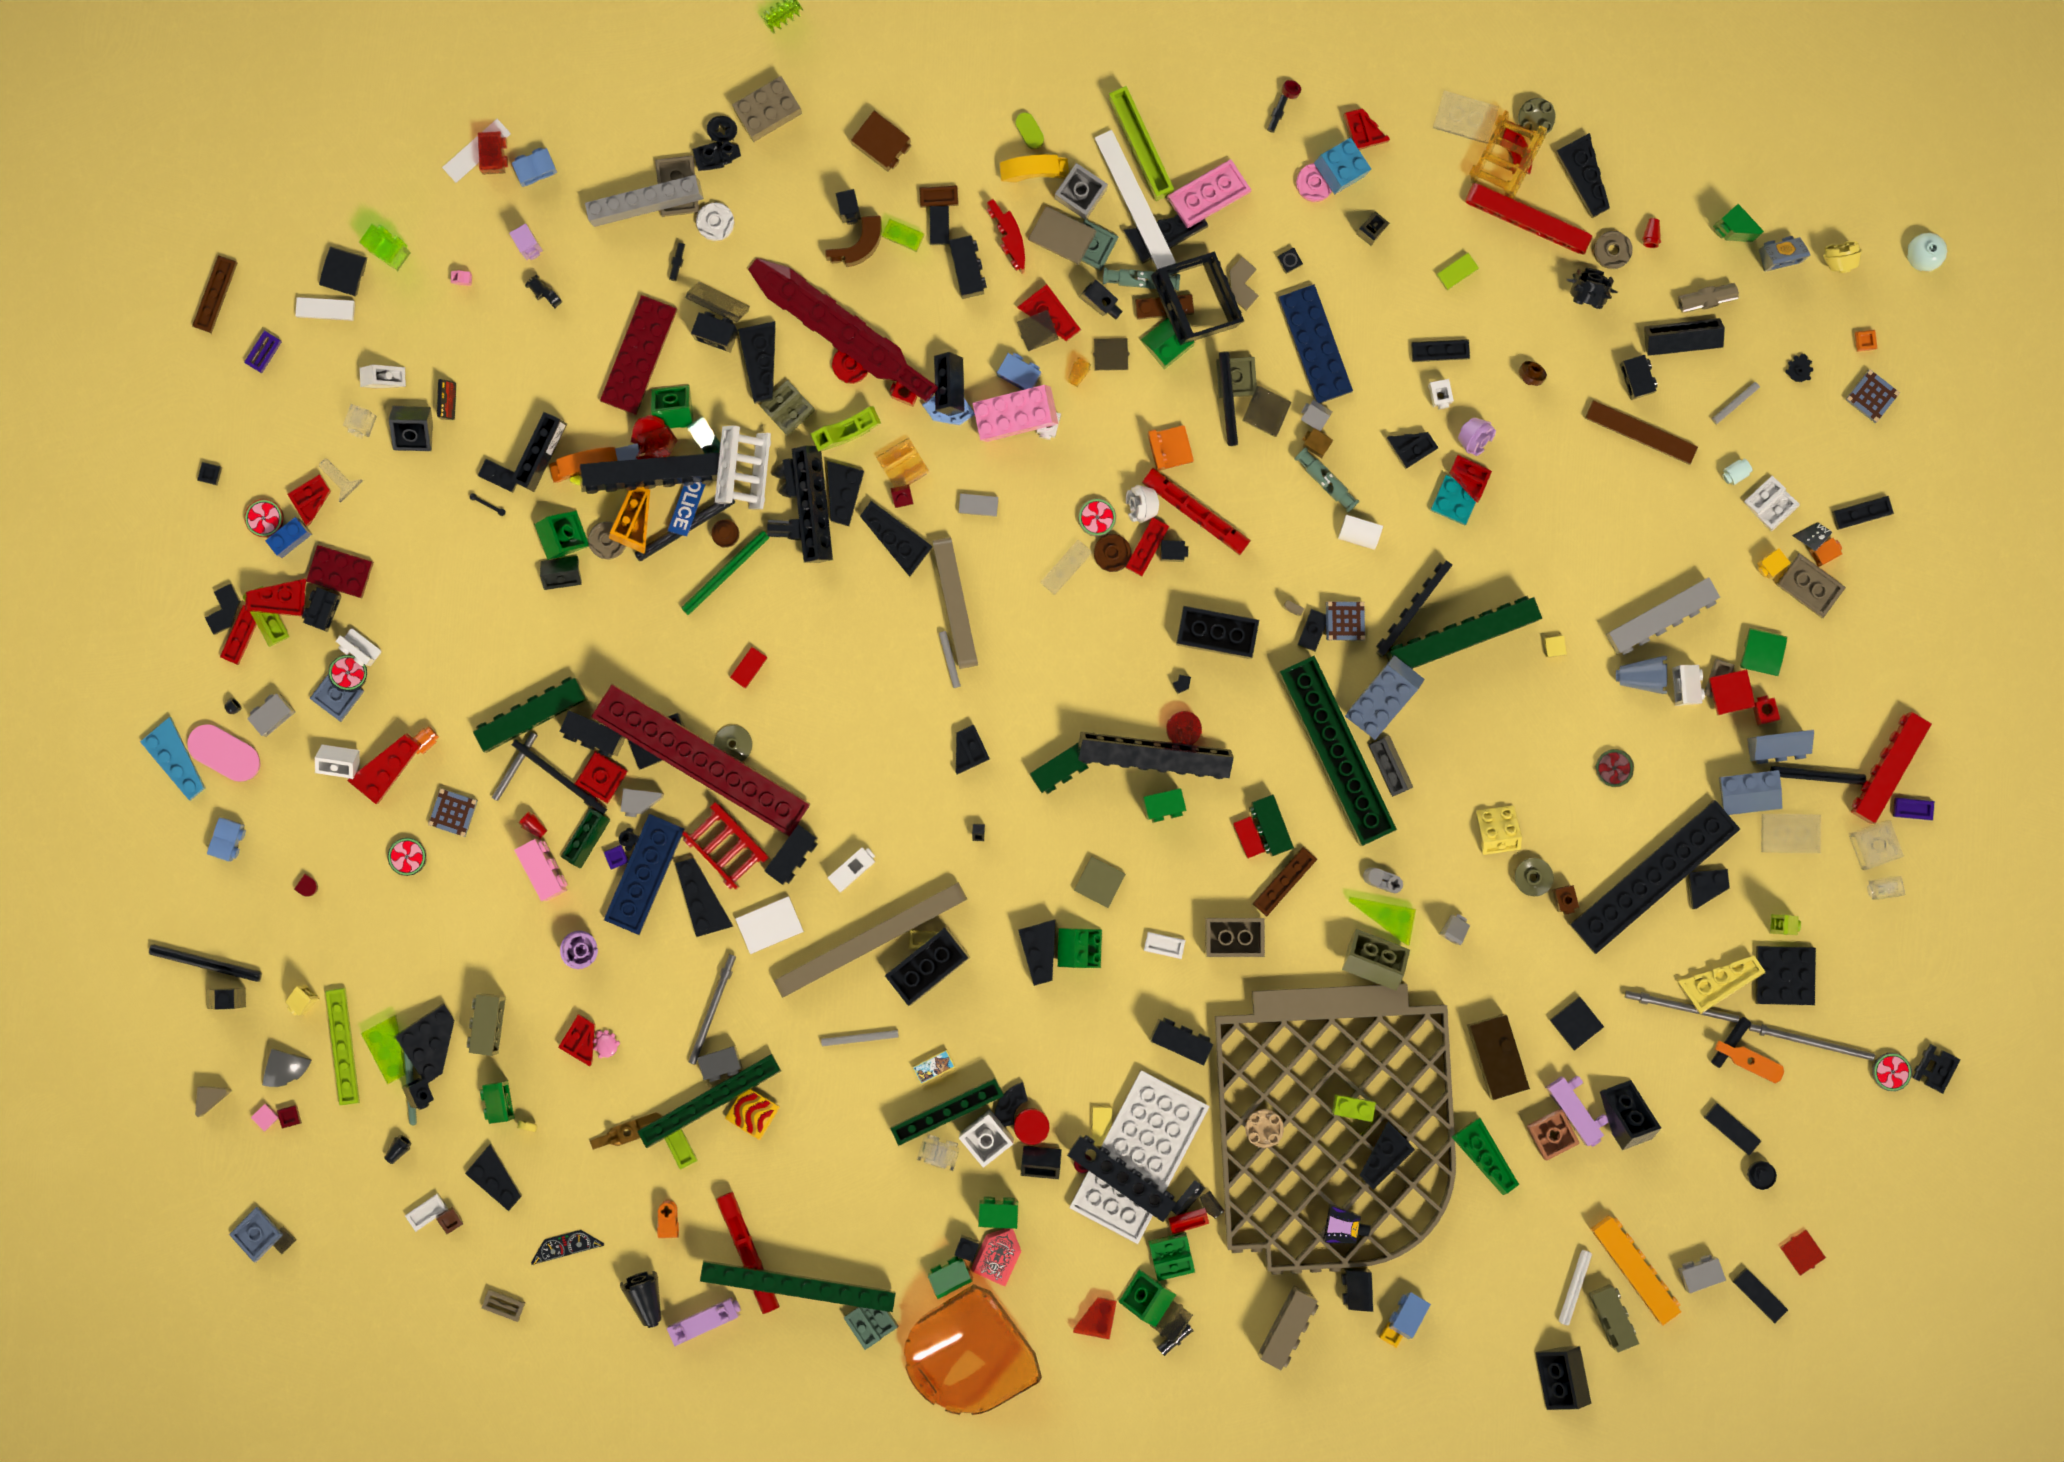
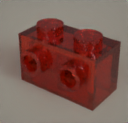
[478,131,508,175]

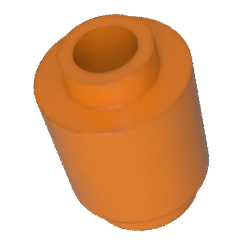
[413,726,439,754]

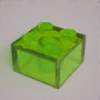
[359,224,411,271]

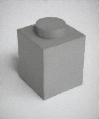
[1301,400,1333,431]

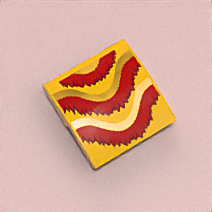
[725,1089,780,1140]

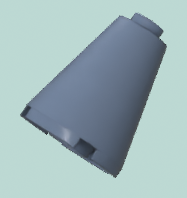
[1616,656,1667,694]

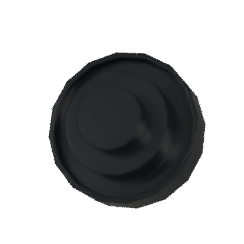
[1747,1161,1777,1190]

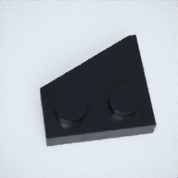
[1386,432,1438,469]
[955,725,990,775]
[1688,869,1730,909]

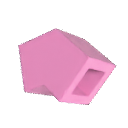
[451,270,472,286]

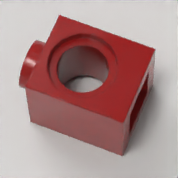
[890,382,918,407]
[1753,695,1780,725]

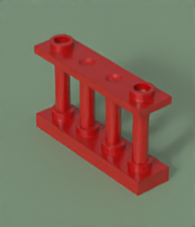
[682,802,770,890]

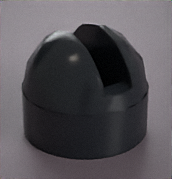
[224,697,242,714]

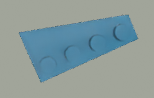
[140,717,205,800]

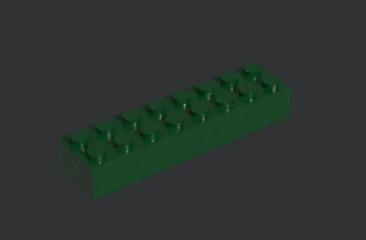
[1386,595,1542,669]

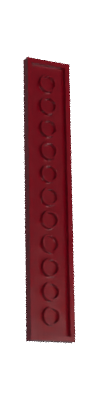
[591,683,810,836]

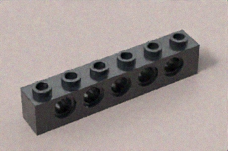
[792,446,833,563]
[1067,1135,1176,1222]

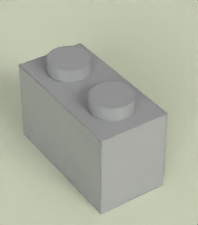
[247,694,295,737]
[1678,1255,1726,1293]

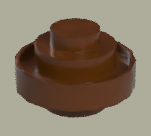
[1519,361,1547,386]
[711,519,740,548]

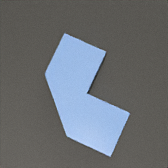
[922,396,975,426]

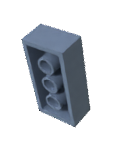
[1345,656,1425,740]

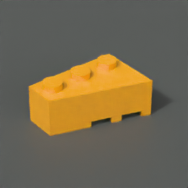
[609,487,650,554]

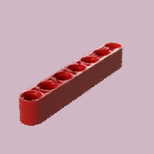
[1465,183,1593,255]

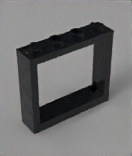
[1150,251,1244,345]

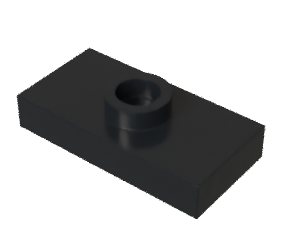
[1297,609,1326,652]

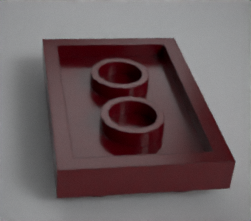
[306,545,374,599]

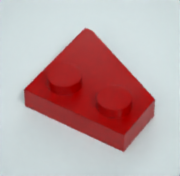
[1343,108,1390,150]
[287,474,331,526]
[558,1014,596,1067]

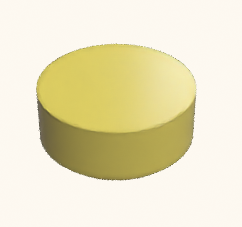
[517,1121,537,1132]

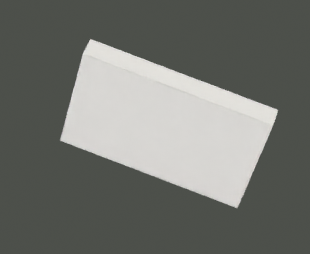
[736,896,804,954]

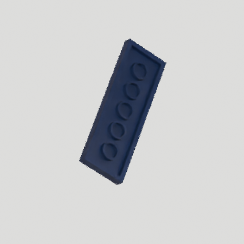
[1278,284,1353,404]
[604,814,685,935]

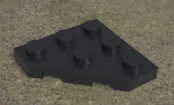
[394,1004,455,1084]

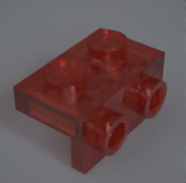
[636,426,678,459]

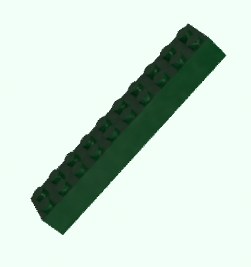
[1278,655,1397,846]

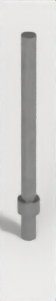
[688,954,736,1065]
[1624,990,1739,1023]

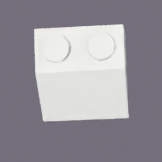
[1672,665,1705,706]

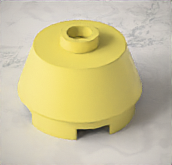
[1823,241,1862,273]

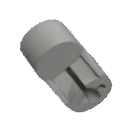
[1363,867,1403,893]

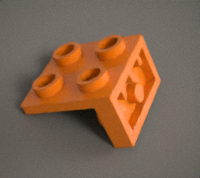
[1148,425,1194,471]

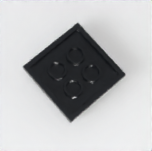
[1756,946,1816,1005]

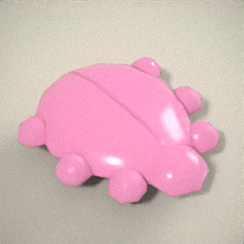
[594,1030,620,1058]

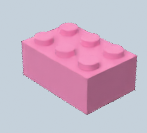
[514,839,568,901]

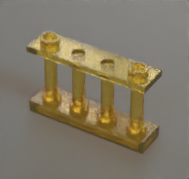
[1469,110,1547,199]

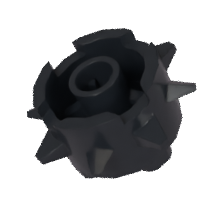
[1566,268,1618,309]

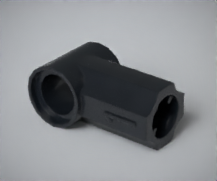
[767,519,801,540]

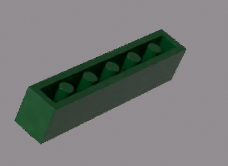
[473,677,588,753]
[890,1077,1004,1146]

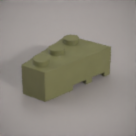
[1589,1284,1639,1353]

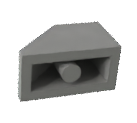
[621,788,664,817]
[1439,914,1470,945]

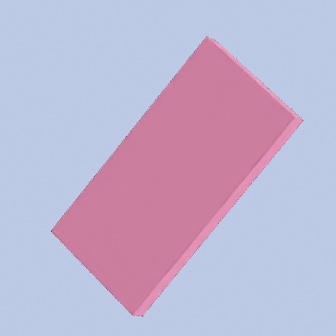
[1167,159,1251,229]

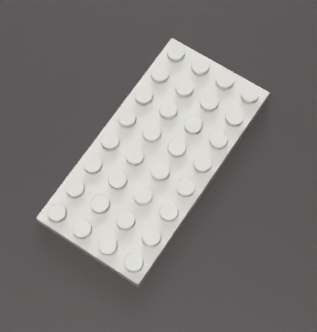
[1069,1070,1210,1244]

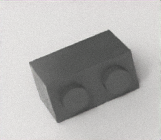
[697,1045,743,1082]

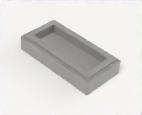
[959,494,998,517]

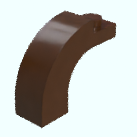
[825,216,882,267]

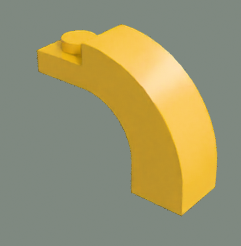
[1000,154,1069,183]

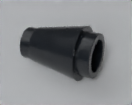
[384,1135,411,1164]

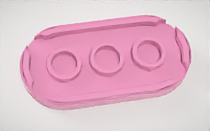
[187,725,261,782]

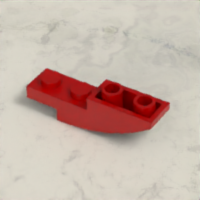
[986,199,1025,274]

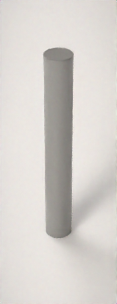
[1712,382,1760,424]
[939,631,961,688]

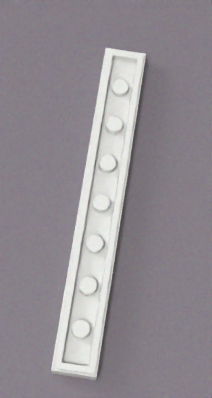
[1095,130,1176,270]

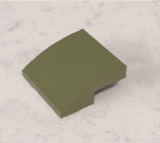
[760,380,815,436]

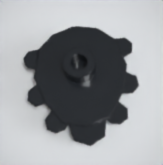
[1785,354,1814,382]

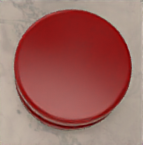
[1014,1108,1050,1145]

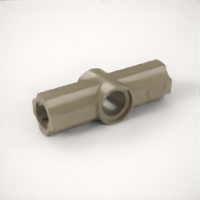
[1678,283,1739,313]

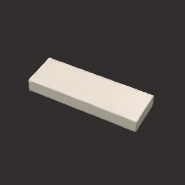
[295,297,355,321]

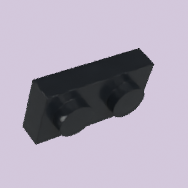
[478,459,517,493]

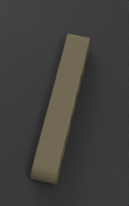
[932,537,978,669]

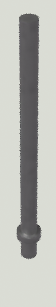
[1749,1023,1875,1061]

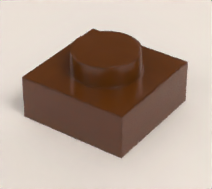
[436,1207,463,1234]

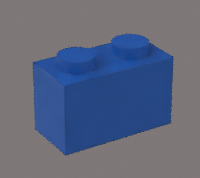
[265,517,312,558]

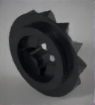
[707,116,737,144]

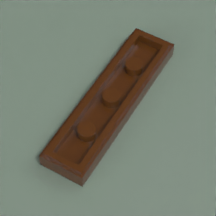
[192,255,238,334]
[1252,847,1318,917]

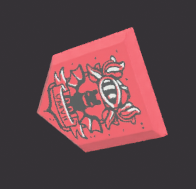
[971,1228,1021,1286]

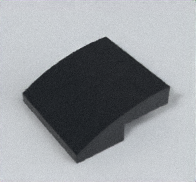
[319,246,368,296]

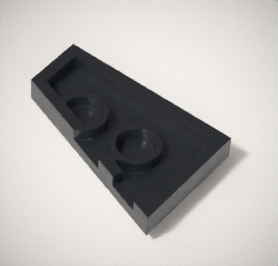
[827,461,864,527]

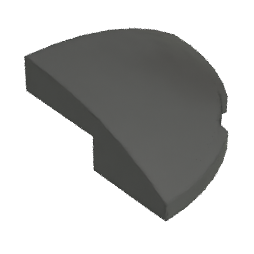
[262,1049,312,1087]

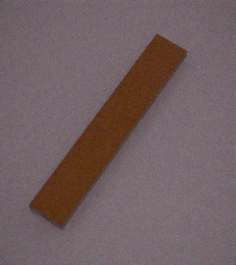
[1585,400,1698,465]

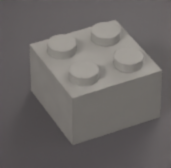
[1055,163,1108,220]

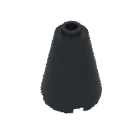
[620,1271,661,1328]

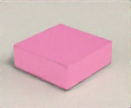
[251,1104,279,1131]

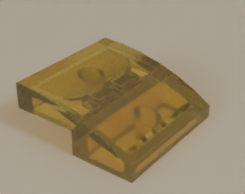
[876,437,930,487]

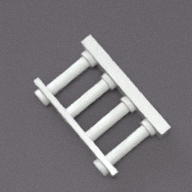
[715,426,771,510]

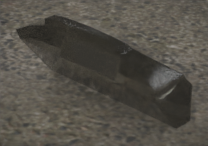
[1200,1191,1224,1219]

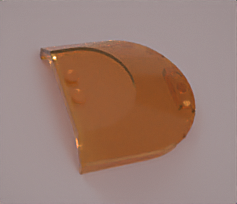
[904,1284,1042,1415]

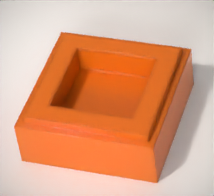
[1855,330,1878,352]

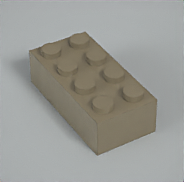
[1258,1286,1319,1370]

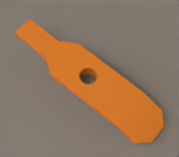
[1715,1041,1784,1083]

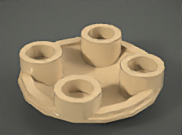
[1245,1109,1284,1148]

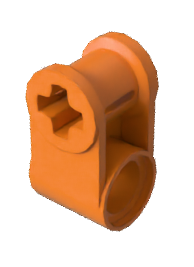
[657,1200,679,1238]

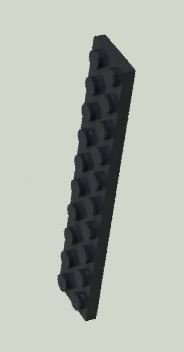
[1570,800,1740,954]

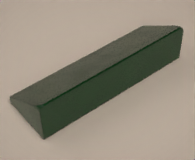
[561,808,610,868]

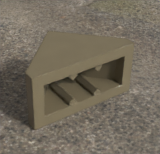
[195,1086,232,1117]

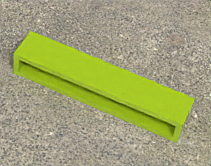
[1109,86,1174,201]

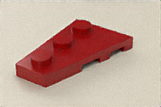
[1017,284,1082,342]
[245,578,306,617]

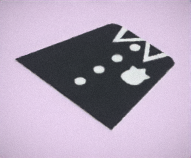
[1792,523,1832,551]

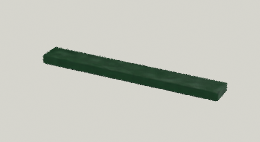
[637,1054,781,1148]

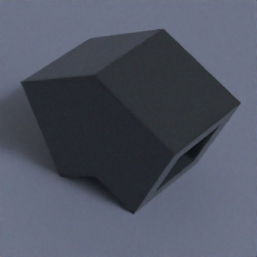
[1172,675,1191,694]
[972,824,985,841]

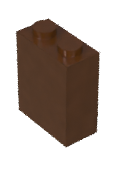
[851,111,911,172]

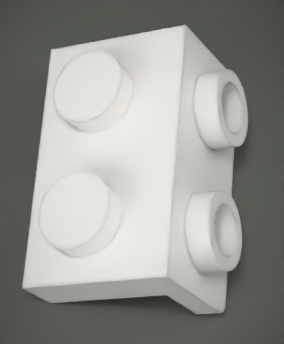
[335,629,382,667]

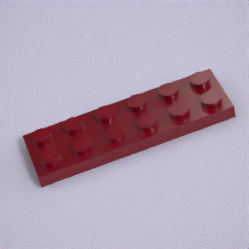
[600,295,678,415]

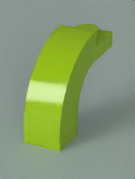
[811,406,881,451]

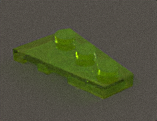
[361,1015,405,1084]

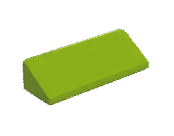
[243,586,290,647]

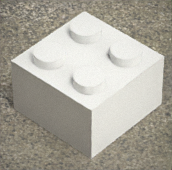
[959,1109,1014,1168]

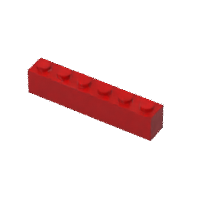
[1851,712,1932,824]

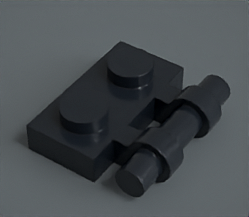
[1912,1044,1961,1094]

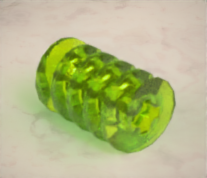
[761,0,803,34]

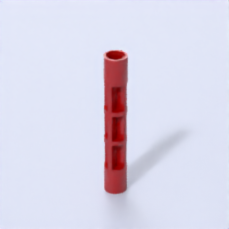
[1142,468,1251,555]
[716,1192,780,1314]

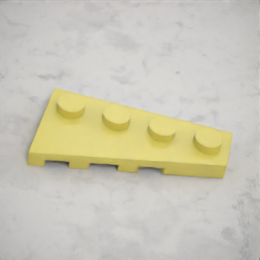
[1678,956,1765,1014]

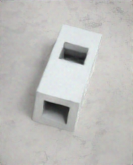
[828,847,875,892]

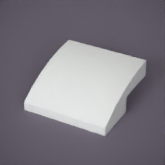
[1744,476,1800,532]

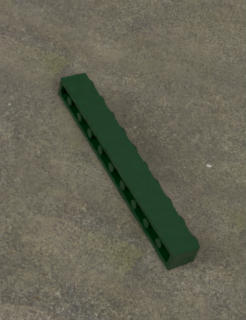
[700,1260,896,1312]

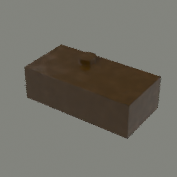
[1467,1014,1530,1100]

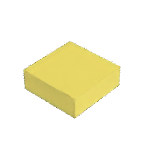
[1544,636,1567,657]

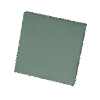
[1081,219,1119,271]

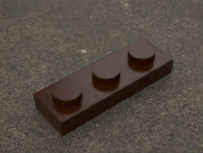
[1135,294,1194,320]

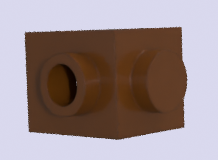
[1552,885,1580,915]

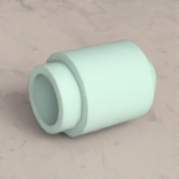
[1722,459,1753,485]

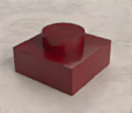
[890,484,914,508]

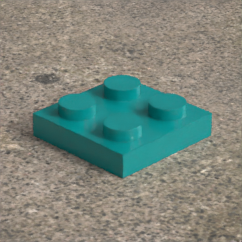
[1430,475,1476,526]

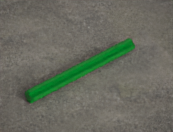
[681,531,769,615]

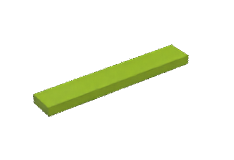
[325,988,360,1106]

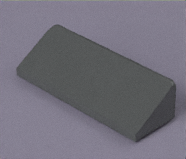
[1369,735,1413,797]

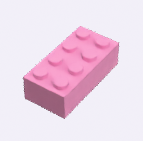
[973,385,1059,442]

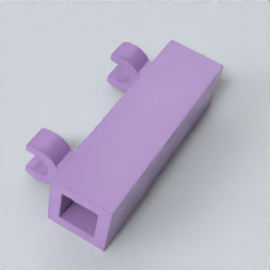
[1545,1076,1608,1147]
[667,1297,741,1346]

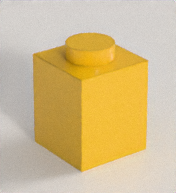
[1757,548,1791,579]

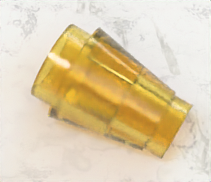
[1068,357,1091,387]

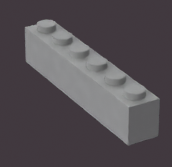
[585,175,704,227]
[1605,578,1720,655]

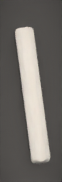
[1559,1250,1592,1325]

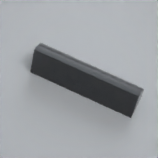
[1644,318,1725,356]

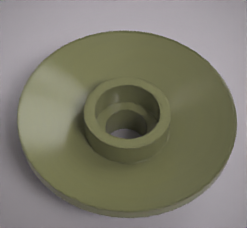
[714,725,752,762]
[1515,858,1554,897]

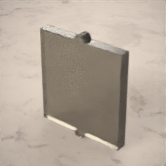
[1017,310,1059,351]
[1093,338,1130,371]
[1150,1301,1193,1343]

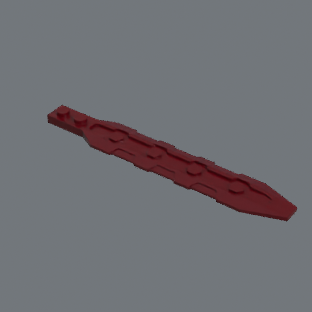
[748,258,938,403]

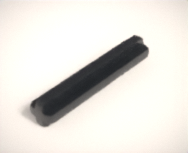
[1711,1017,1751,1068]

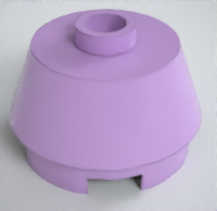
[1458,418,1496,456]
[560,931,598,969]

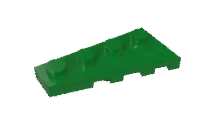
[1452,1118,1519,1195]

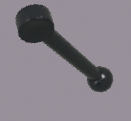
[469,493,506,516]

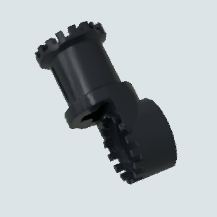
[525,275,562,308]

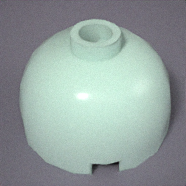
[1907,233,1948,272]

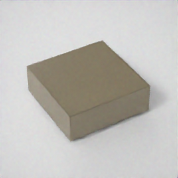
[1283,600,1305,616]

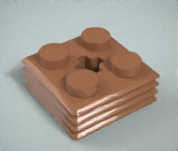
[1527,1109,1579,1161]

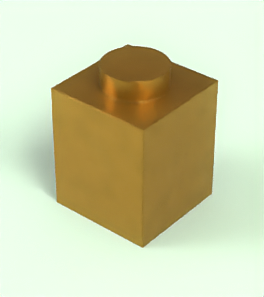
[1302,428,1333,459]

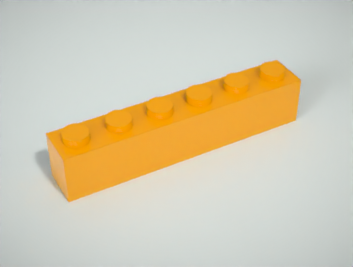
[1590,1215,1681,1326]

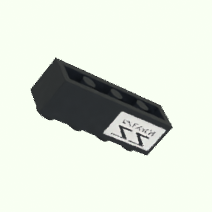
[510,412,567,492]

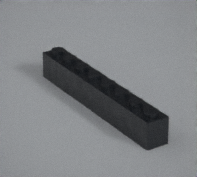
[579,453,736,494]
[1077,732,1234,779]

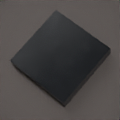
[1549,996,1604,1051]

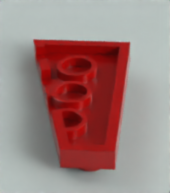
[347,733,422,804]

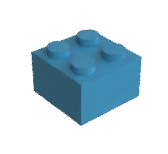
[1314,138,1371,195]

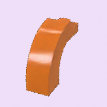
[549,447,618,483]

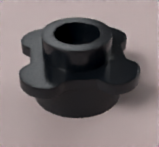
[619,828,638,851]

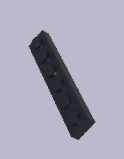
[1376,560,1453,657]

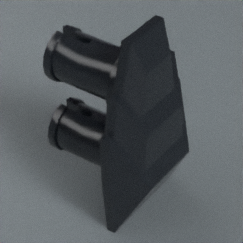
[692,142,741,171]

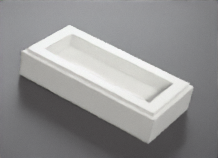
[1144,932,1186,959]
[405,1193,448,1232]

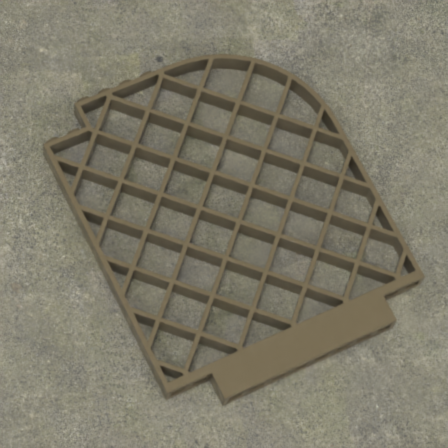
[1215,983,1456,1275]

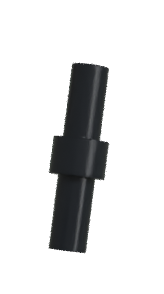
[1267,95,1288,133]
[669,243,685,282]

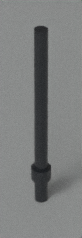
[511,739,608,815]

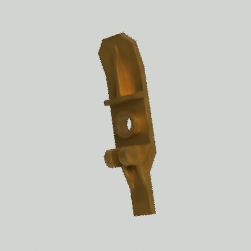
[590,1112,663,1150]

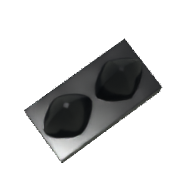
[771,458,797,498]

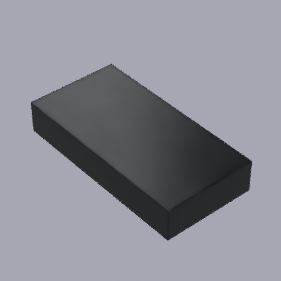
[930,206,949,245]
[1171,1180,1205,1215]

